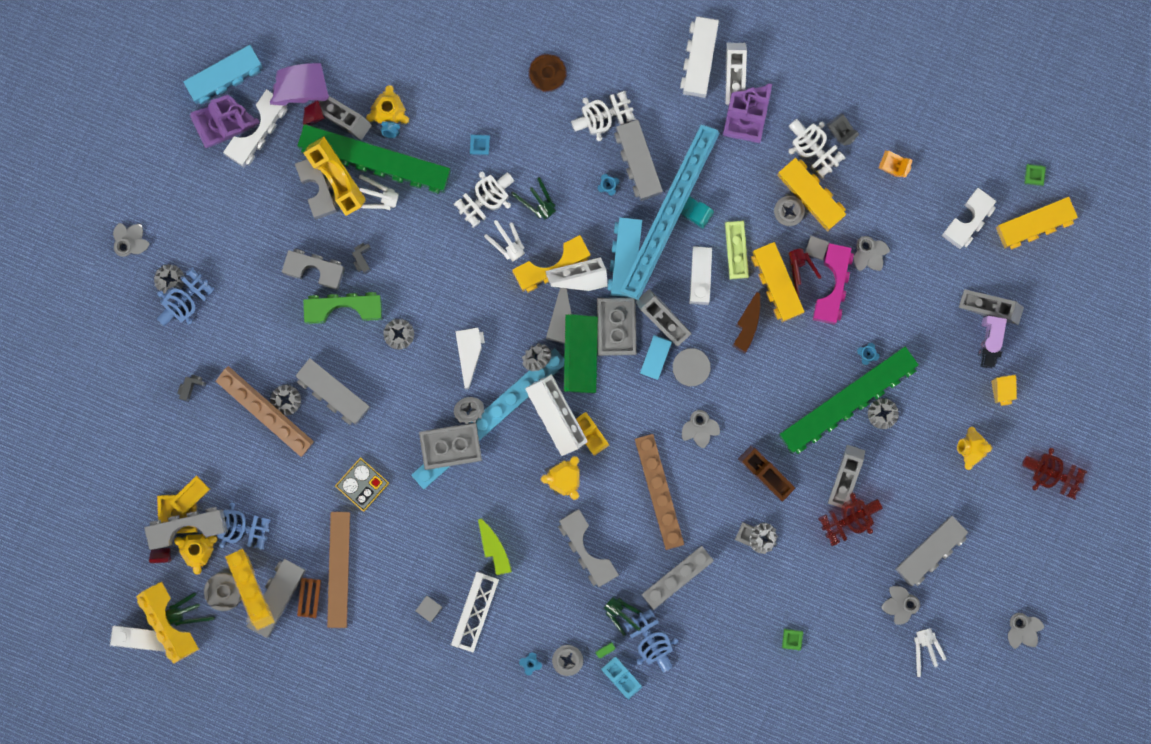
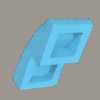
[640,335,672,380]
[601,656,642,700]

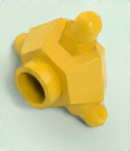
[366,85,409,124]
[957,427,992,470]
[541,456,580,500]
[174,534,218,575]

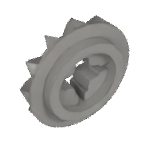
[774,196,805,226]
[154,264,185,294]
[384,319,414,349]
[522,343,551,371]
[270,385,301,416]
[454,397,484,424]
[868,399,899,429]
[749,523,778,554]
[552,645,583,676]

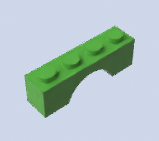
[303,292,382,324]

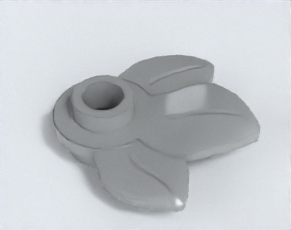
[113,223,150,257]
[854,236,890,271]
[682,410,720,448]
[881,586,920,625]
[1008,613,1044,649]

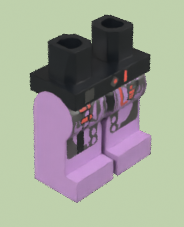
[978,316,1007,369]

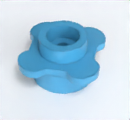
[381,121,400,138]
[598,174,619,196]
[857,343,879,365]
[519,653,542,675]

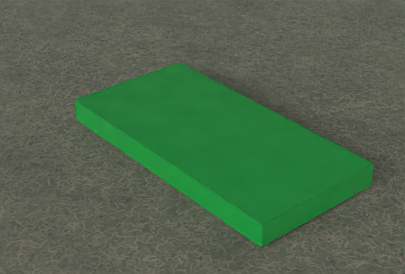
[564,314,598,393]

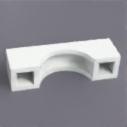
[223,89,287,167]

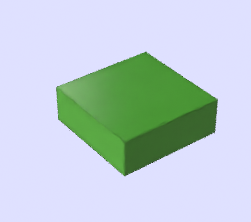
[1024,164,1046,186]
[782,629,803,650]
[595,643,615,658]

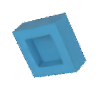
[470,135,490,156]

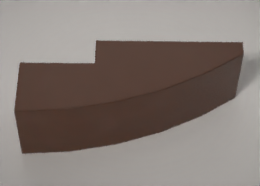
[732,292,760,354]
[738,445,795,502]

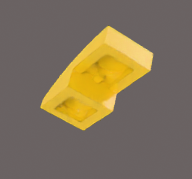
[576,412,609,456]

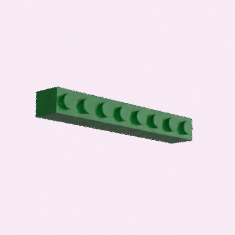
[297,124,451,194]
[779,346,918,454]

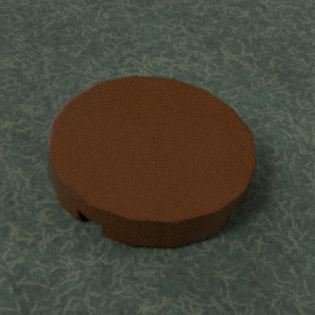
[529,54,566,92]

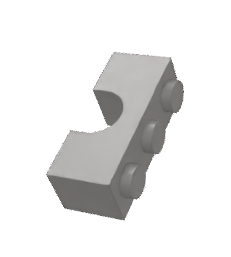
[295,159,338,220]
[282,249,345,290]

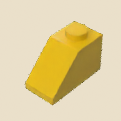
[991,375,1017,406]

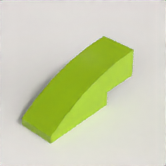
[478,519,512,575]

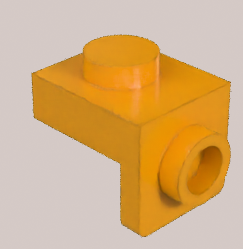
[879,151,913,177]

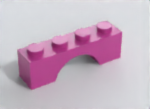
[812,243,854,325]

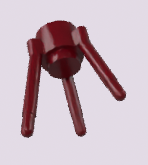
[788,249,821,298]

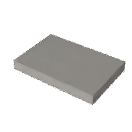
[597,298,636,356]
[419,423,482,470]

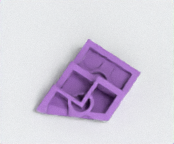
[270,63,329,106]
[723,84,772,143]
[190,95,260,148]

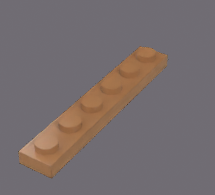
[215,366,314,457]
[635,434,684,550]

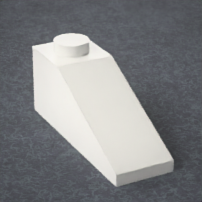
[726,43,747,105]
[689,247,712,305]
[546,257,607,291]
[455,328,485,390]
[110,626,166,651]

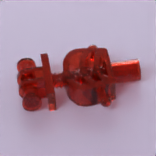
[1022,448,1087,500]
[818,493,883,546]

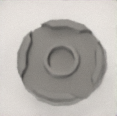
[673,348,711,387]
[204,573,241,611]

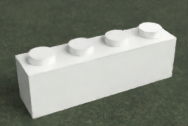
[680,17,719,98]
[525,374,588,456]

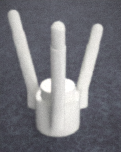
[359,175,399,210]
[484,220,525,262]
[914,628,946,677]

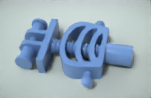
[156,267,214,327]
[217,502,271,550]
[623,608,678,673]

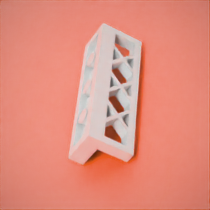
[451,572,499,653]

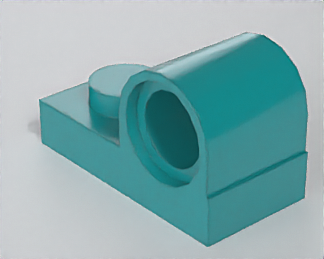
[681,196,714,229]

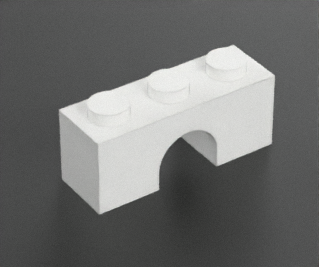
[942,188,996,249]

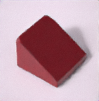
[303,101,324,126]
[149,548,171,563]

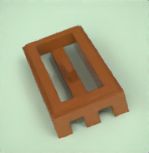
[297,578,321,618]

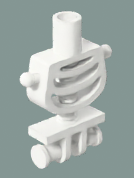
[571,91,636,141]
[788,119,845,179]
[454,172,514,228]

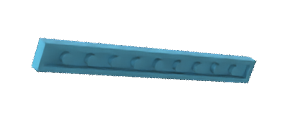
[620,125,719,300]
[411,348,565,489]

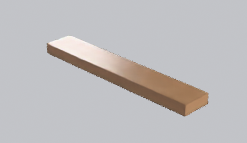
[327,512,350,628]

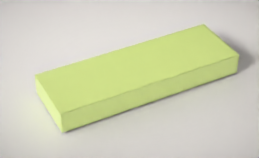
[725,221,749,280]

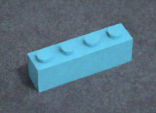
[183,45,263,105]
[608,218,642,298]

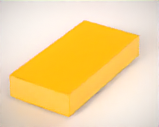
[169,475,210,516]

